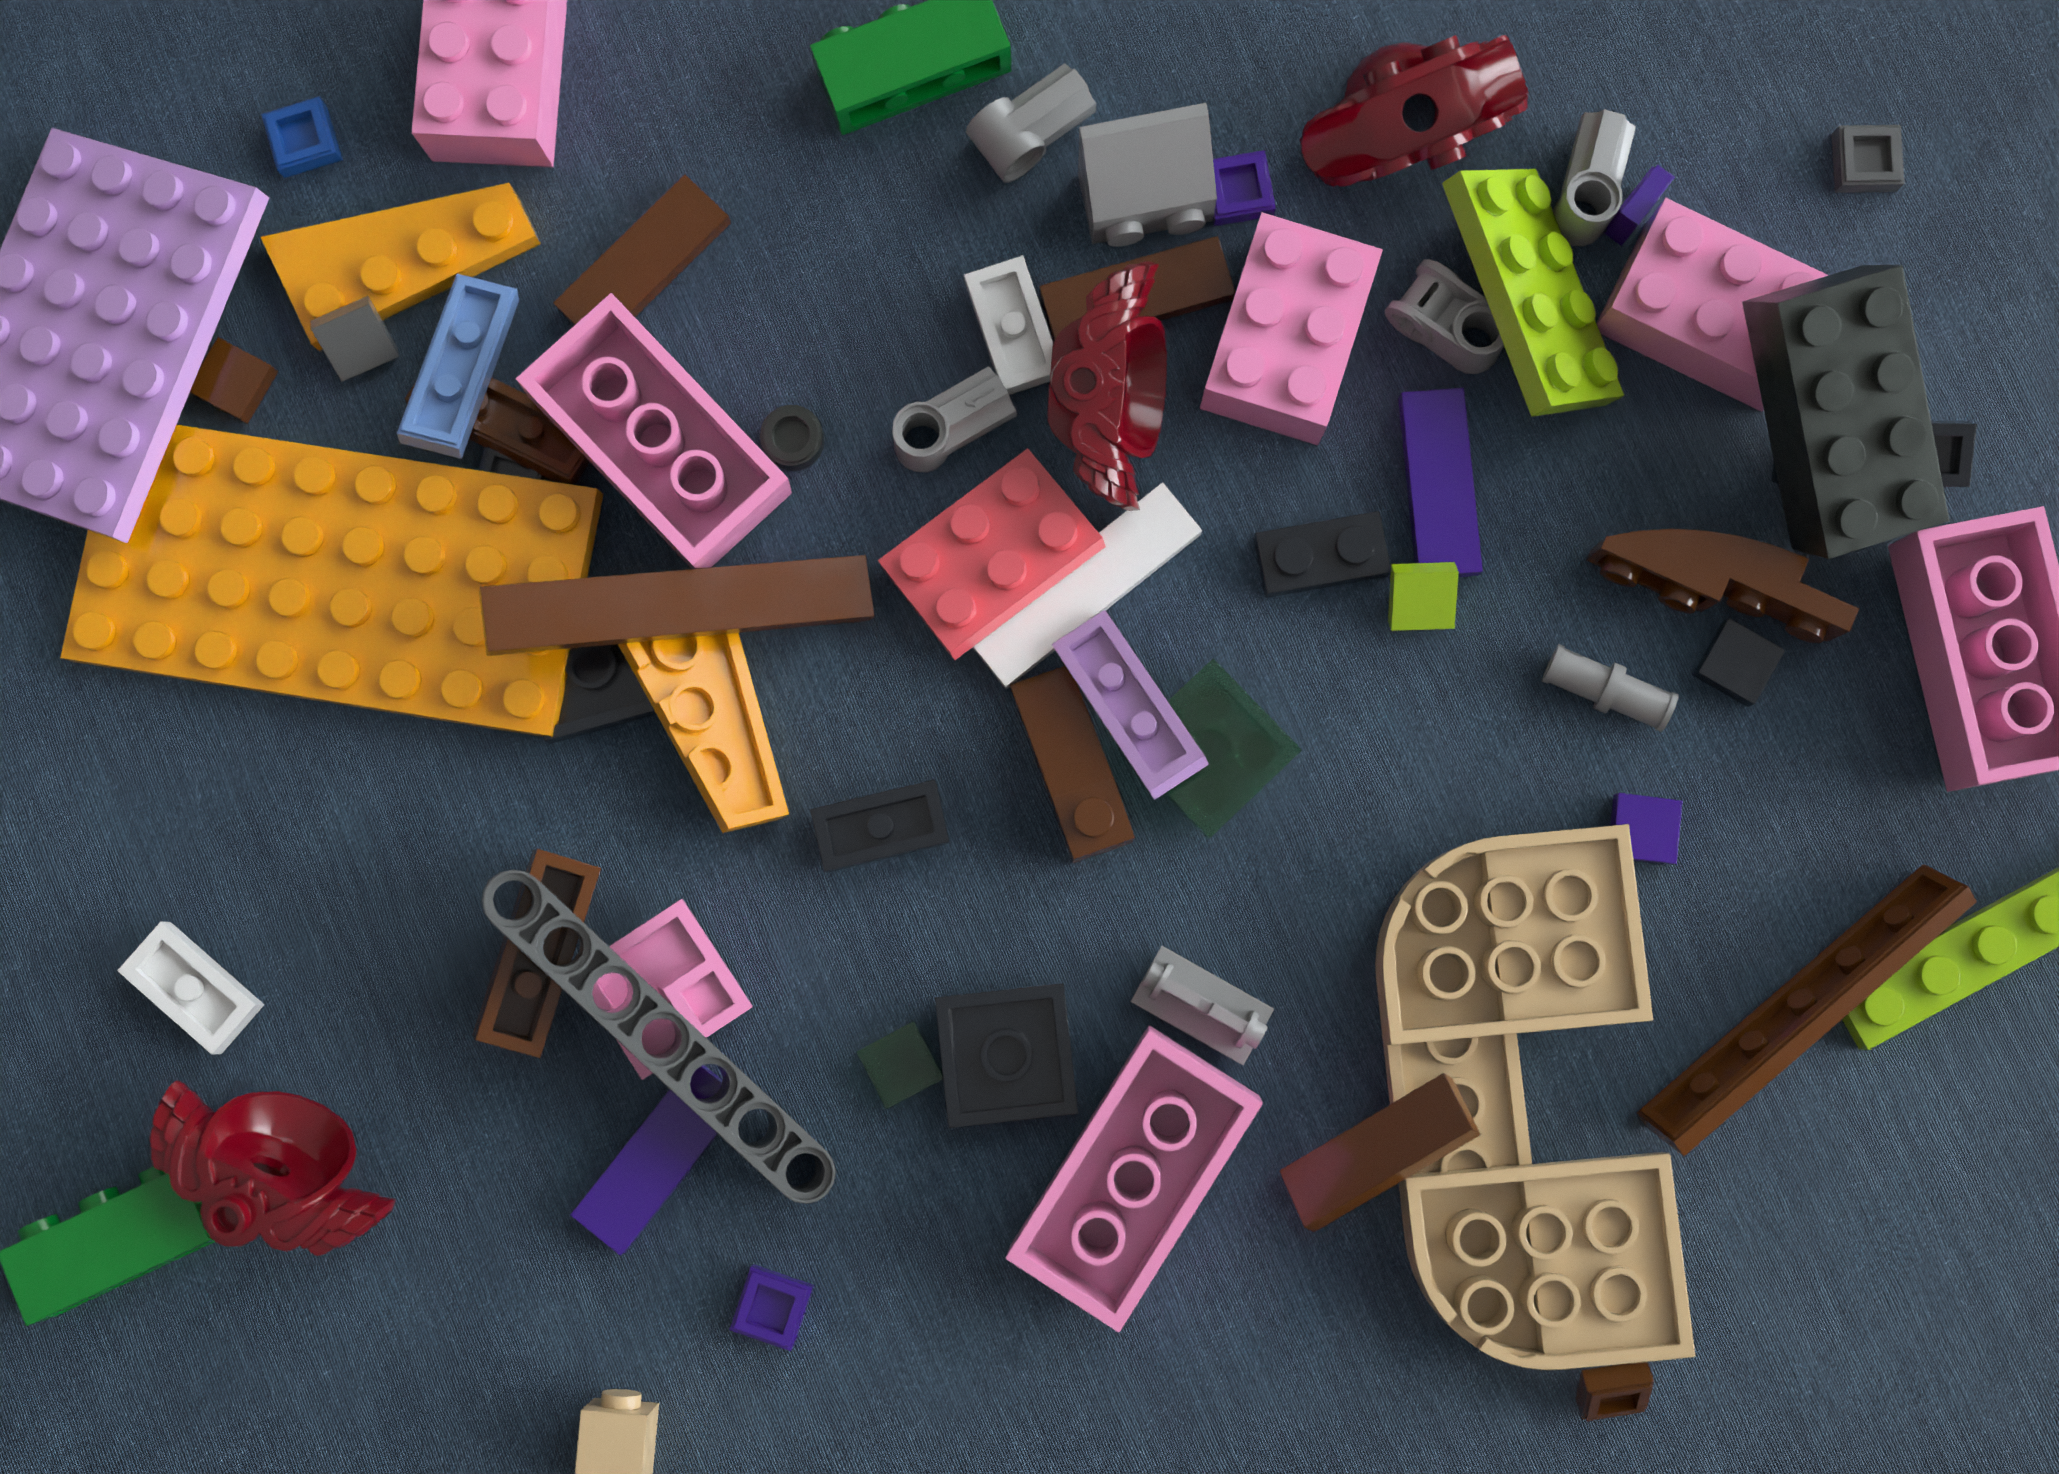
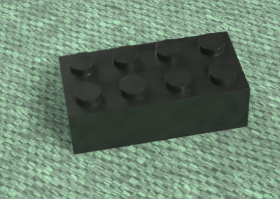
[1742,265,1949,559]

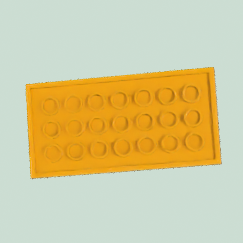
[60,425,603,737]

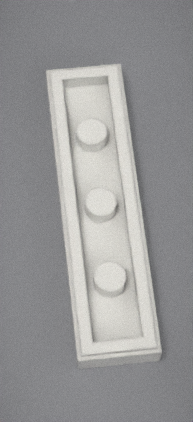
[972,482,1202,689]

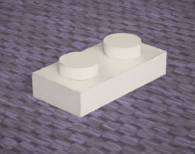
[964,256,1053,395]
[117,921,264,1055]

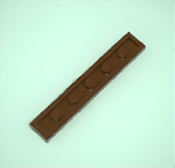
[479,555,874,656]
[1637,864,1977,1156]

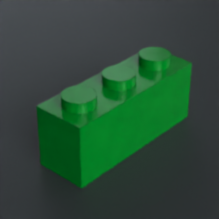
[810,0,1012,136]
[0,1166,215,1326]

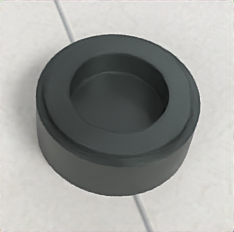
[760,405,825,471]

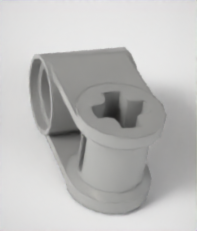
[1384,259,1504,374]

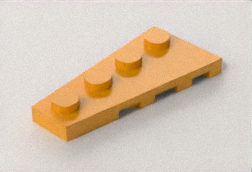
[260,183,541,351]
[618,633,789,833]

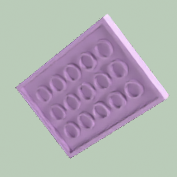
[0,128,269,543]

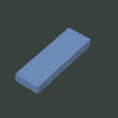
[397,274,519,459]

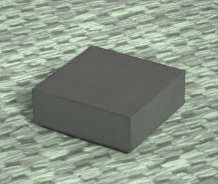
[1831,125,1904,193]
[311,296,399,382]

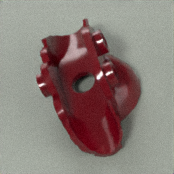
[1300,35,1529,187]
[1047,261,1167,511]
[150,1081,396,1256]

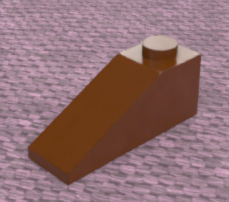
[1010,666,1135,864]

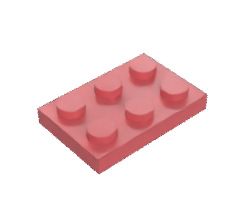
[878,448,1105,660]

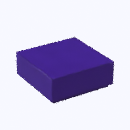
[1213,150,1276,227]
[1604,164,1675,246]
[1610,793,1683,865]
[729,1264,814,1351]

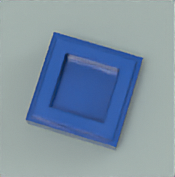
[261,96,343,178]

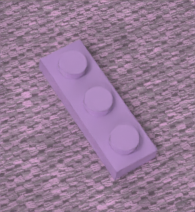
[1052,610,1209,800]

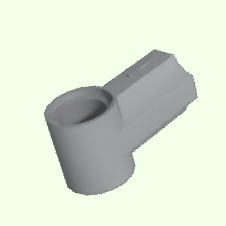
[966,63,1096,183]
[1553,109,1636,246]
[892,366,1017,473]

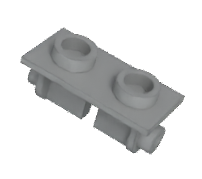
[1130,946,1274,1065]

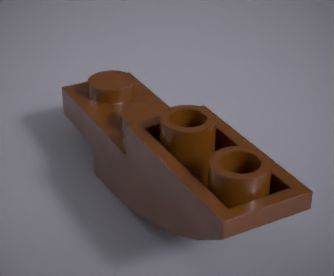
[1586,529,1859,644]

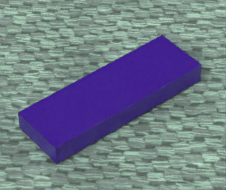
[1398,388,1483,577]
[571,1065,722,1256]

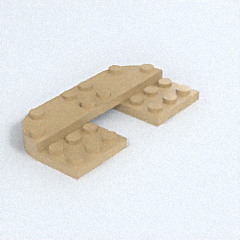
[1375,824,1695,1370]

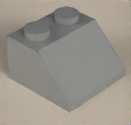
[1078,103,1217,247]

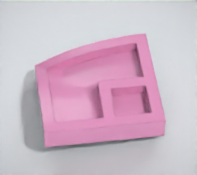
[592,899,753,1080]

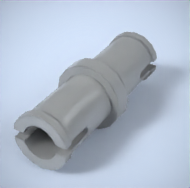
[1542,644,1679,732]

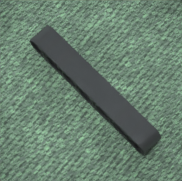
[480,870,836,1204]

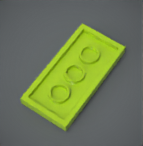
[1442,169,1624,417]

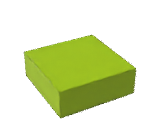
[1388,562,1459,631]

